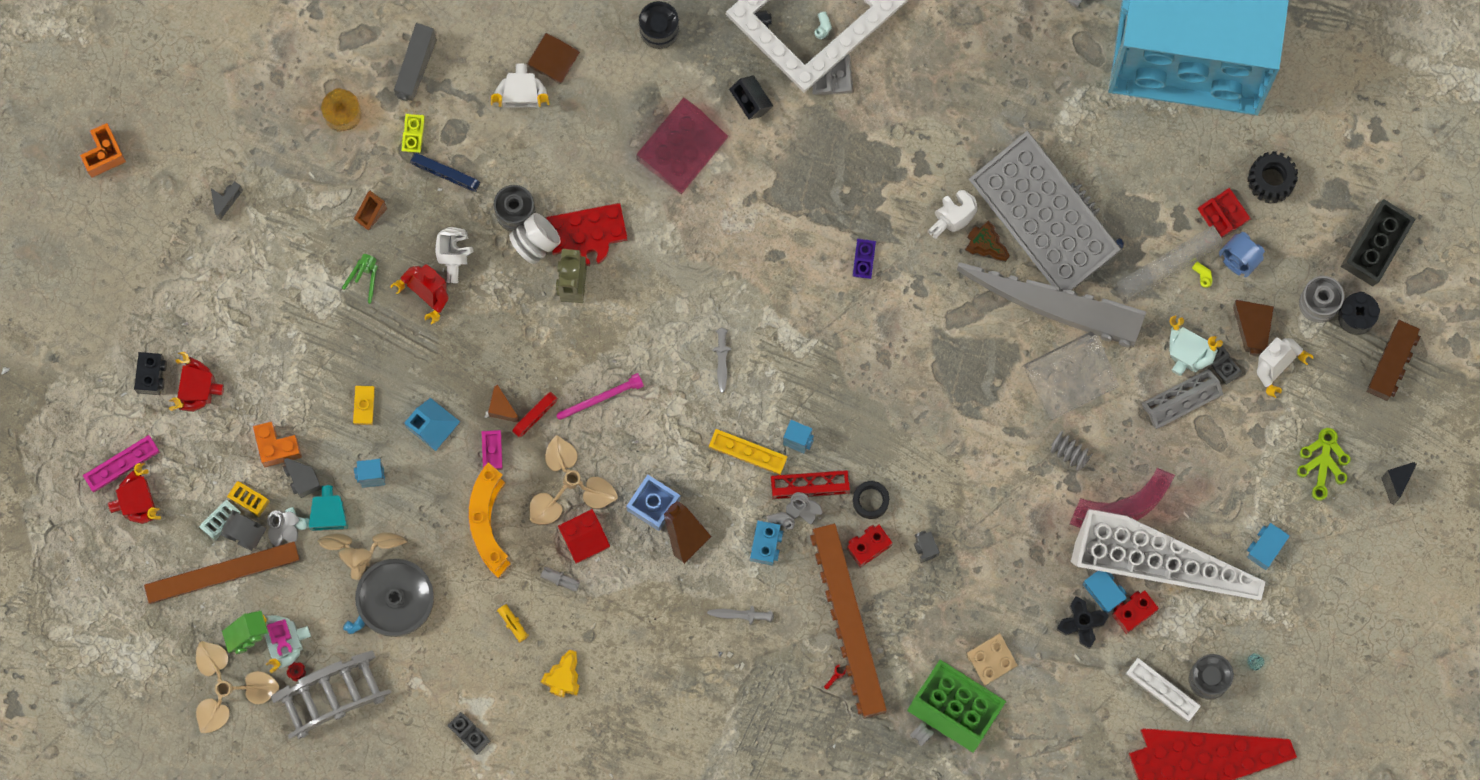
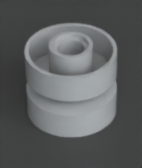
[1299,276,1344,323]

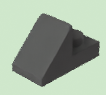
[211,181,243,221]

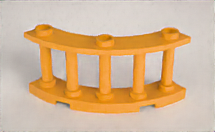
[469,463,511,579]

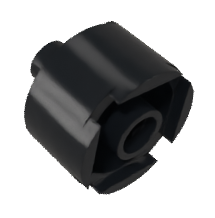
[1338,291,1380,335]

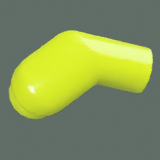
[1192,261,1213,288]

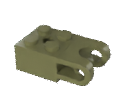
[556,249,587,303]

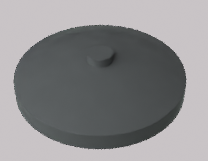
[355,559,434,637]

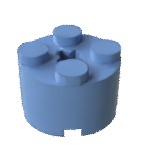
[1219,232,1265,277]

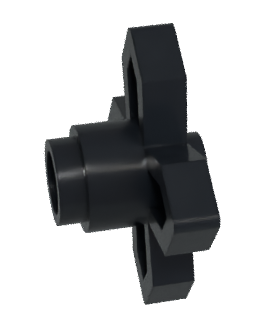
[1057,596,1109,649]

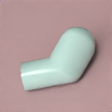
[814,12,832,39]
[285,507,310,530]

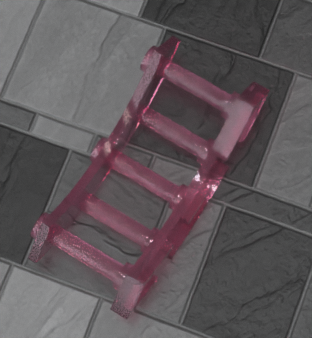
[1069,468,1175,528]

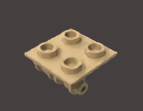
[967,633,1018,686]

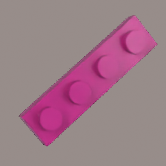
[83,435,160,493]

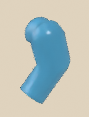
[343,615,365,634]

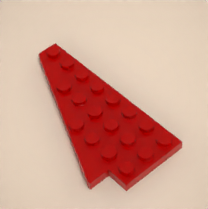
[1128,729,1297,780]

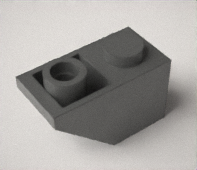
[283,458,321,498]

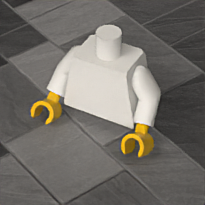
[491,63,550,108]
[1257,337,1313,398]

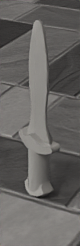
[713,328,732,393]
[707,606,774,625]

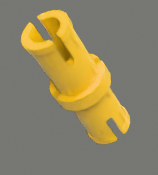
[497,604,529,643]

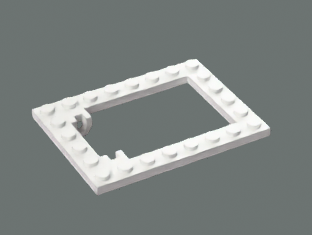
[726,0,909,93]

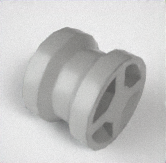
[910,722,935,747]

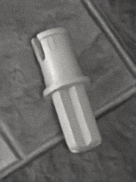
[541,566,580,591]

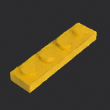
[709,429,788,475]

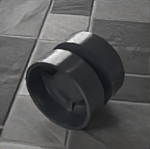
[639,1,679,49]

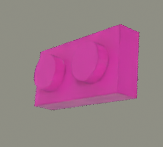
[482,430,503,470]

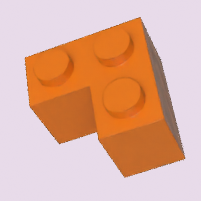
[80,123,126,178]
[253,421,302,467]

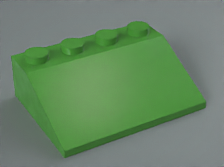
[907,660,1006,753]

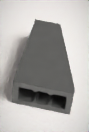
[394,23,437,101]

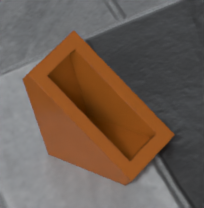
[354,190,387,230]
[488,385,519,422]

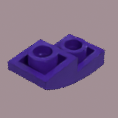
[852,239,876,279]

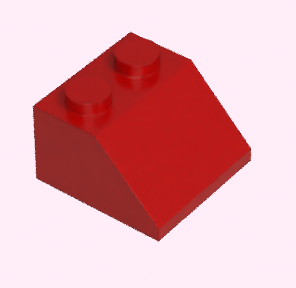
[558,509,610,564]

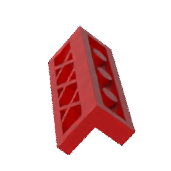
[771,470,850,500]

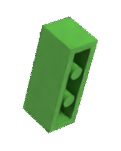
[222,610,268,654]

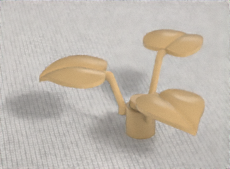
[529,435,618,525]
[318,533,407,580]
[196,641,280,733]

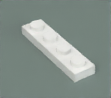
[1126,658,1200,722]

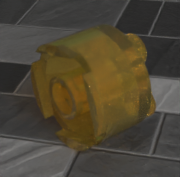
[321,88,361,132]

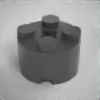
[221,510,267,551]

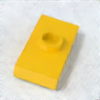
[353,386,375,425]

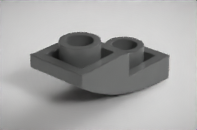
[1211,346,1242,385]
[447,712,491,755]

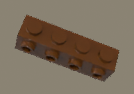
[1366,320,1421,401]

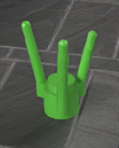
[342,254,378,304]

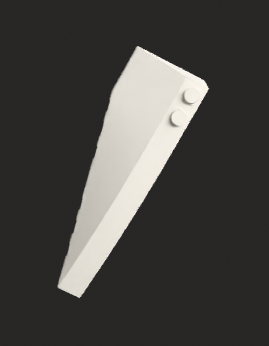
[1071,509,1265,600]

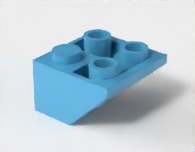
[404,398,460,451]

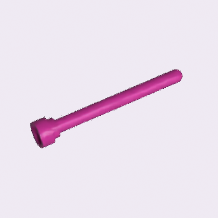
[556,373,644,420]

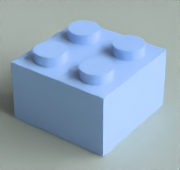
[626,475,681,531]

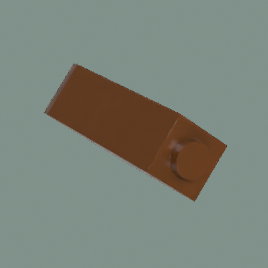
[1233,300,1274,356]
[664,501,712,564]

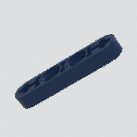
[410,153,480,192]

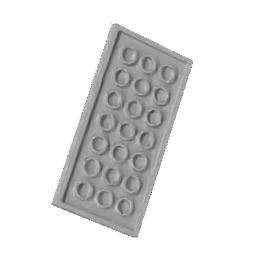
[969,131,1122,292]

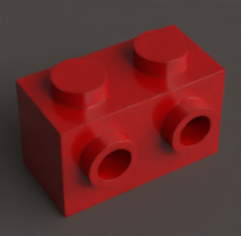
[847,524,893,568]
[1112,590,1159,634]

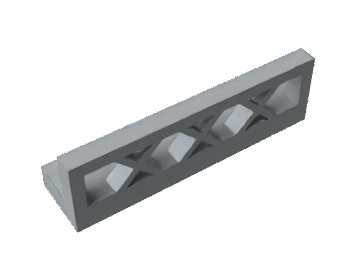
[1141,369,1223,429]

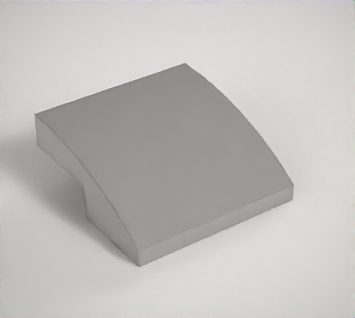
[810,54,853,95]

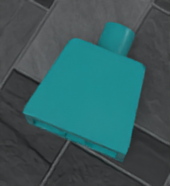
[309,485,348,531]

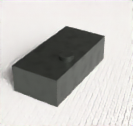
[1340,199,1416,287]

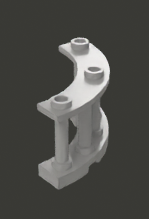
[271,650,391,739]

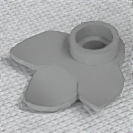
[786,492,823,525]
[267,511,299,547]

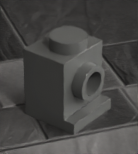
[914,531,940,563]

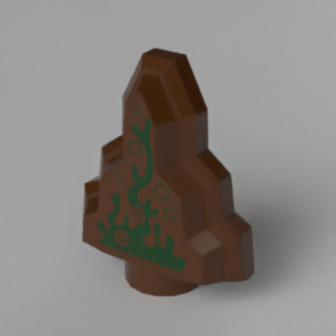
[965,221,1010,262]

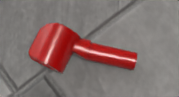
[824,664,846,690]

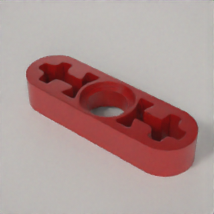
[512,392,558,438]

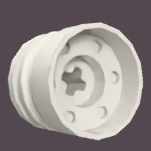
[509,213,561,264]

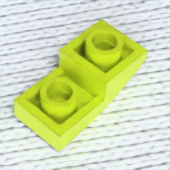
[401,114,425,153]

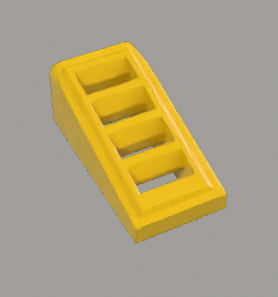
[227,481,270,517]

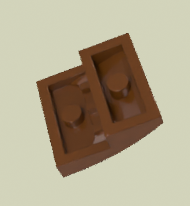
[526,33,580,84]

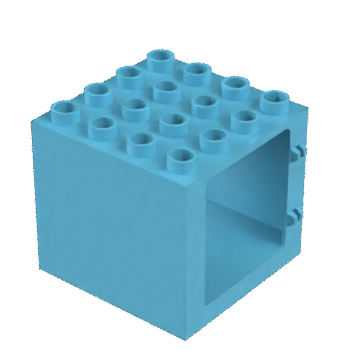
[1108,0,1289,116]

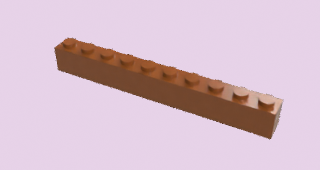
[810,523,887,719]

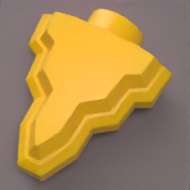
[540,650,580,698]

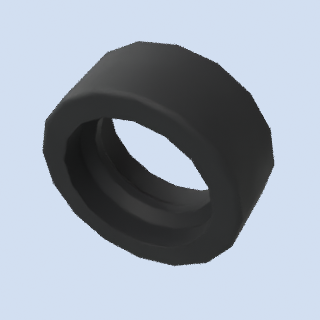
[852,481,890,519]

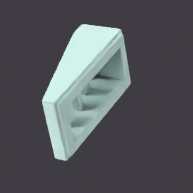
[199,499,241,541]

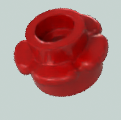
[287,662,306,681]

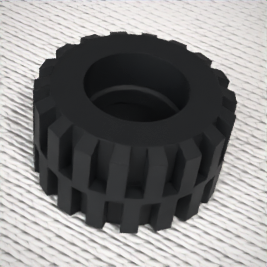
[1248,151,1298,203]

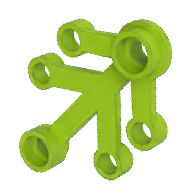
[1297,428,1350,501]

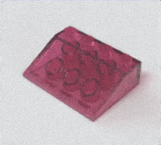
[636,97,729,195]

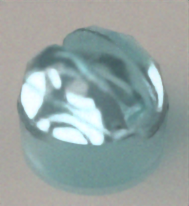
[1247,653,1264,670]

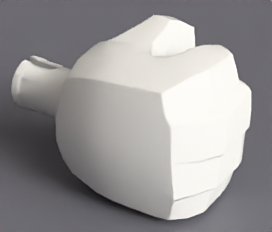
[928,190,977,239]
[436,227,474,283]

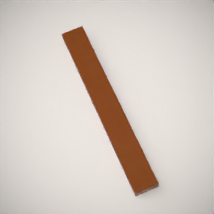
[144,542,300,604]

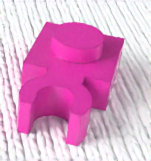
[266,619,293,657]

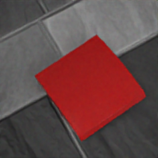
[1197,187,1251,240]

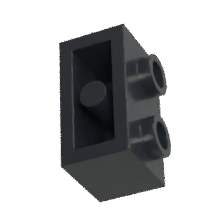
[729,75,773,120]
[134,352,167,395]

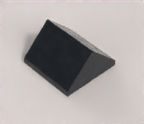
[1381,462,1417,505]

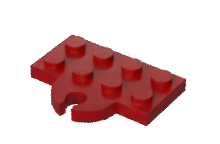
[546,203,628,266]

